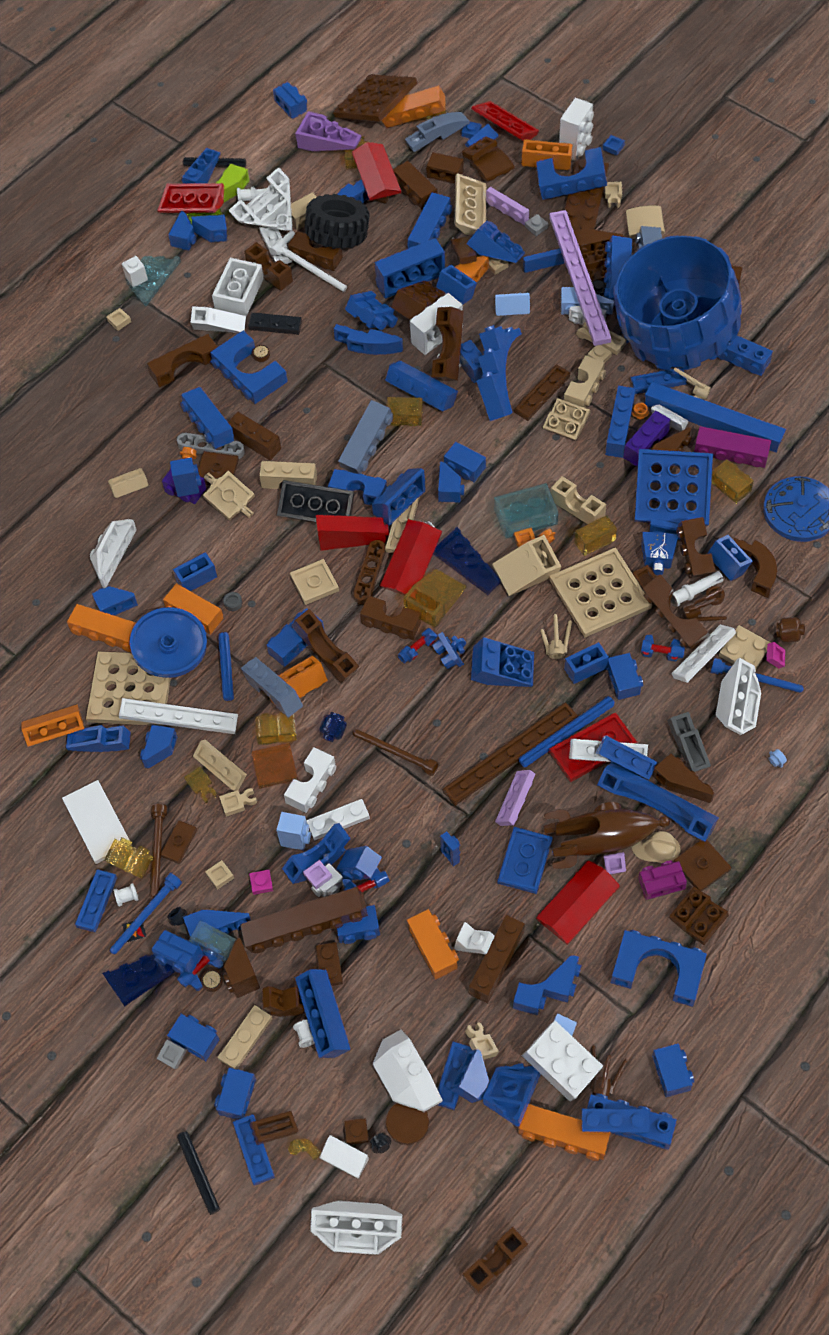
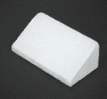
[651,405,689,431]
[320,1135,369,1179]

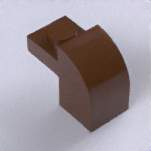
[262,986,305,1017]

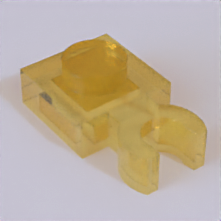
[184,766,217,803]

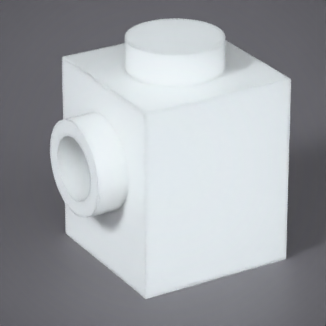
[122,256,148,287]
[311,863,343,898]

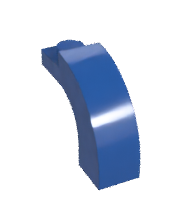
[282,823,351,884]

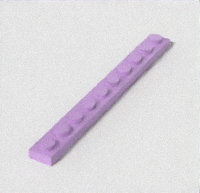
[549,210,611,346]

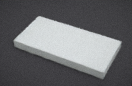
[62,780,132,864]

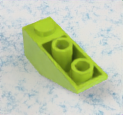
[216,164,249,202]

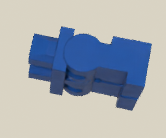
[345,291,398,330]

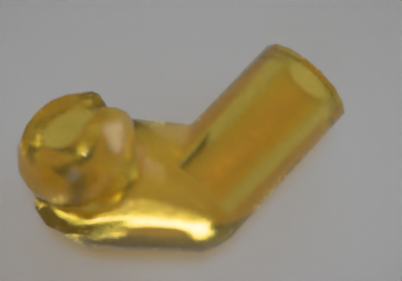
[288,1139,322,1161]

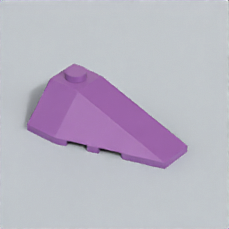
[295,111,361,151]

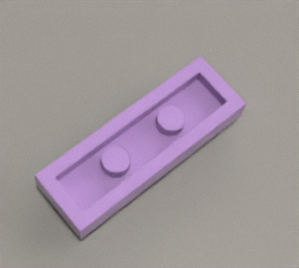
[486,187,529,225]
[495,770,535,826]

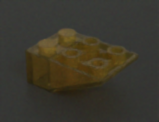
[403,569,467,628]

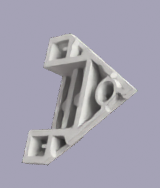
[229,167,293,232]

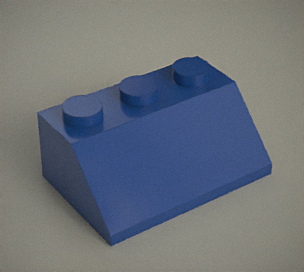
[372,468,426,526]

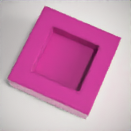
[766,642,785,669]
[249,870,273,895]

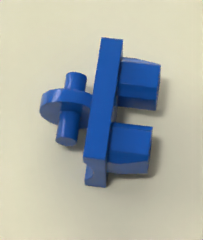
[432,632,466,669]

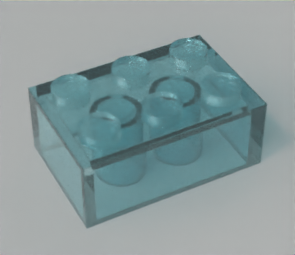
[494,483,558,539]

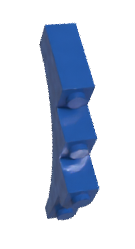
[476,325,522,421]

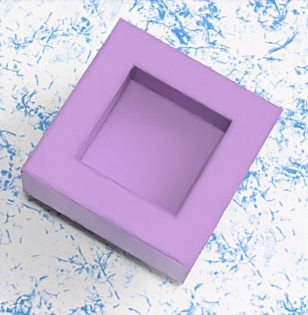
[303,860,332,890]

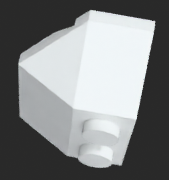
[90,519,137,588]
[716,658,761,735]
[373,1030,442,1112]
[311,1201,402,1255]

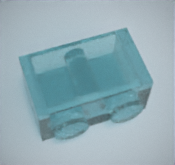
[189,920,236,961]

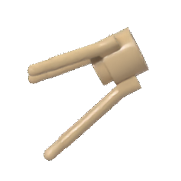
[674,368,711,400]
[540,614,572,659]

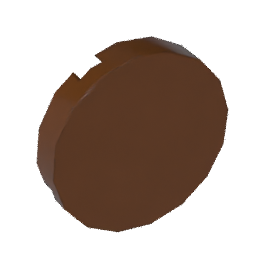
[386,1103,429,1145]

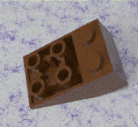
[391,281,446,320]

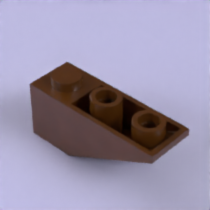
[574,228,623,254]
[651,427,692,473]
[653,753,715,803]

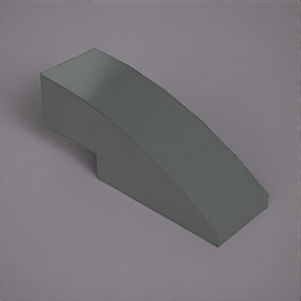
[667,712,711,772]

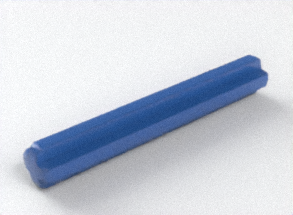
[218,632,234,701]

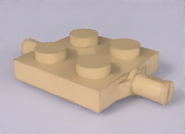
[203,471,255,521]

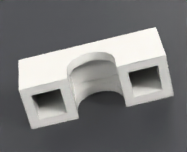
[284,747,336,813]

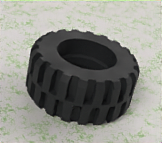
[305,194,370,249]

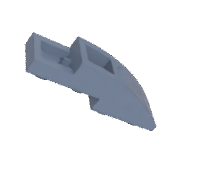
[405,112,470,152]

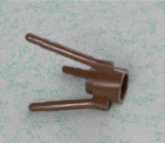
[683,588,727,621]
[590,1046,628,1098]

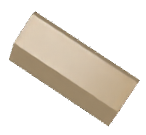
[455,173,486,235]

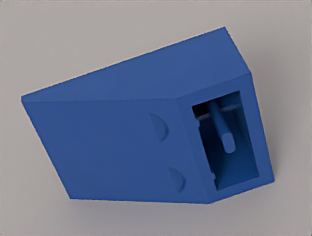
[467,221,525,263]
[471,637,534,687]

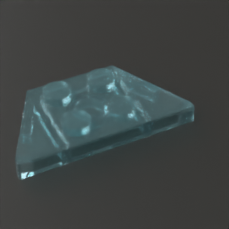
[126,256,181,306]

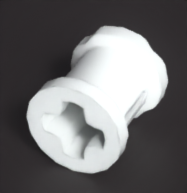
[113,883,139,906]
[293,1020,315,1048]

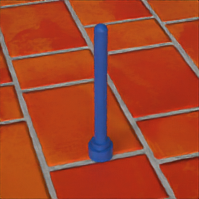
[710,658,804,693]
[110,873,182,954]

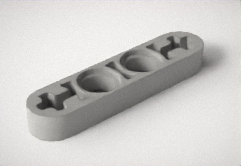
[177,433,245,459]

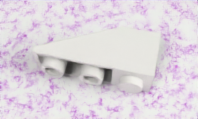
[191,306,246,333]

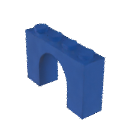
[536,147,607,200]
[211,331,288,404]
[611,930,707,1007]

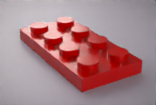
[549,712,637,783]

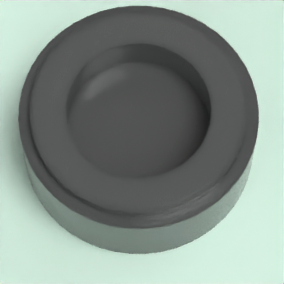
[223,592,243,611]

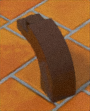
[734,538,777,598]

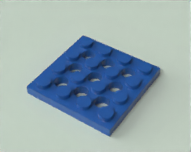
[634,449,713,526]

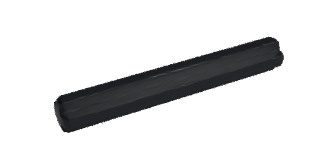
[183,157,247,167]
[177,1131,220,1215]

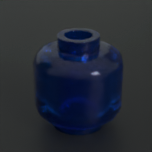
[319,712,347,742]

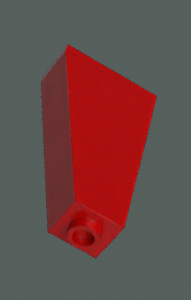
[316,515,389,551]

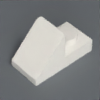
[454,922,494,954]

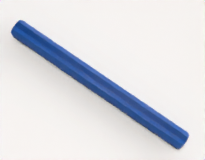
[519,696,615,767]

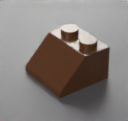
[223,938,260,998]

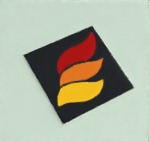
[122,921,147,943]

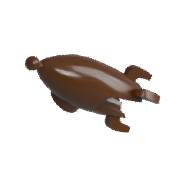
[543,802,670,869]

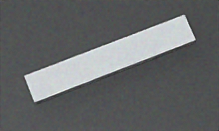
[119,698,238,734]

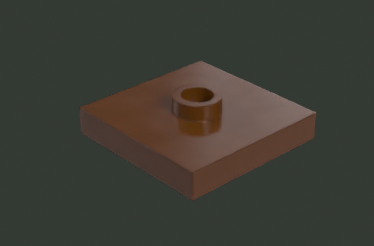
[198,451,239,486]
[673,840,732,891]

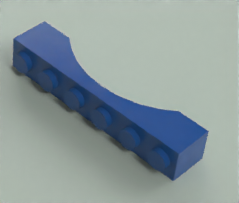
[597,762,719,841]

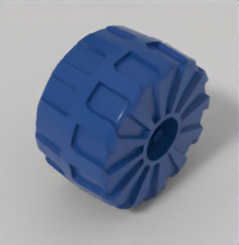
[614,235,742,370]

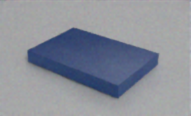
[497,827,553,894]

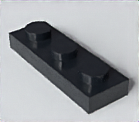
[248,312,302,335]

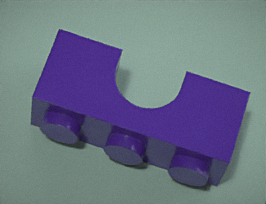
[623,411,671,467]

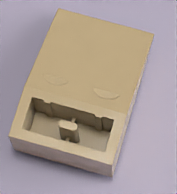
[492,535,561,596]

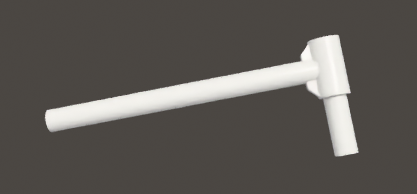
[269,231,347,292]

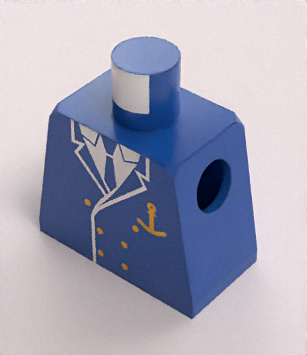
[641,532,678,575]

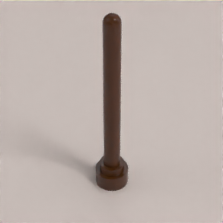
[353,729,439,776]
[150,804,167,898]

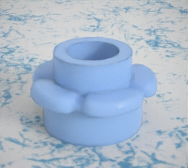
[768,749,787,768]

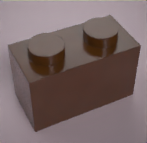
[426,152,464,184]

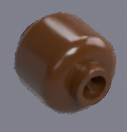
[776,617,805,642]

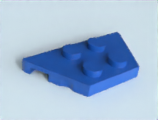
[483,1063,541,1127]

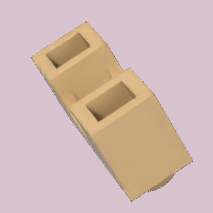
[564,355,606,408]
[260,461,317,489]
[550,476,606,528]

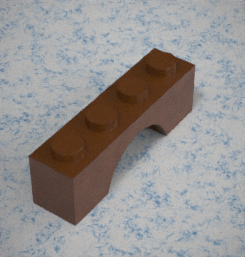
[431,306,464,381]
[147,334,217,388]
[643,574,710,649]
[291,609,360,684]

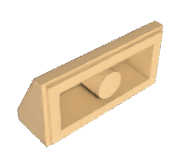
[108,468,148,498]

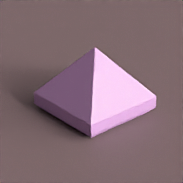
[604,852,626,874]

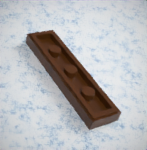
[514,364,570,421]

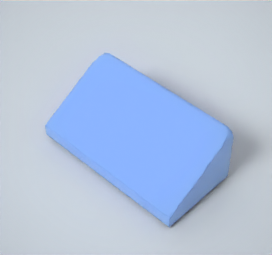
[495,293,530,316]

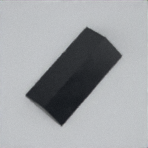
[277,480,354,522]

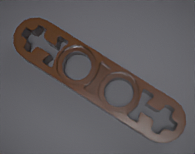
[354,540,386,605]

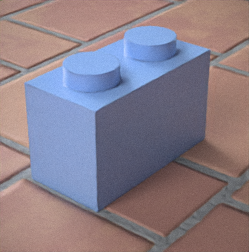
[277,812,311,851]

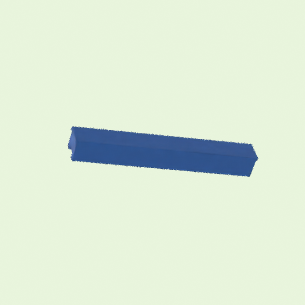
[645,382,786,453]

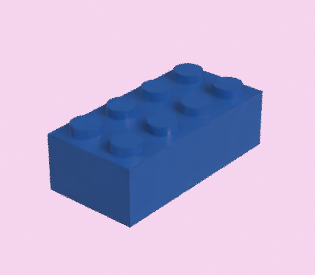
[375,238,445,299]

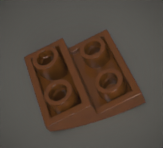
[470,147,515,181]
[582,248,607,282]
[669,887,729,945]

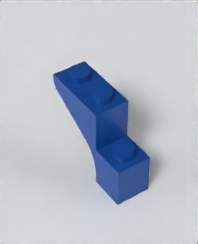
[513,955,582,1015]

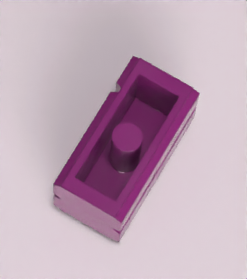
[638,860,687,900]

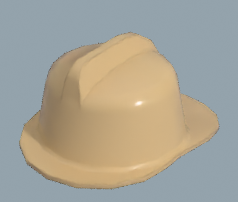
[632,831,680,863]

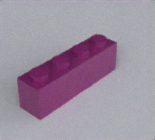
[694,426,771,468]

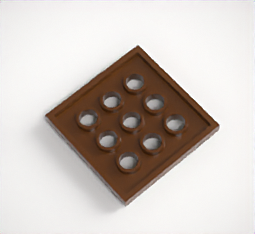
[333,74,418,122]

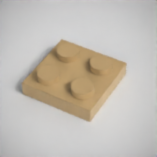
[290,559,339,605]
[719,625,771,670]

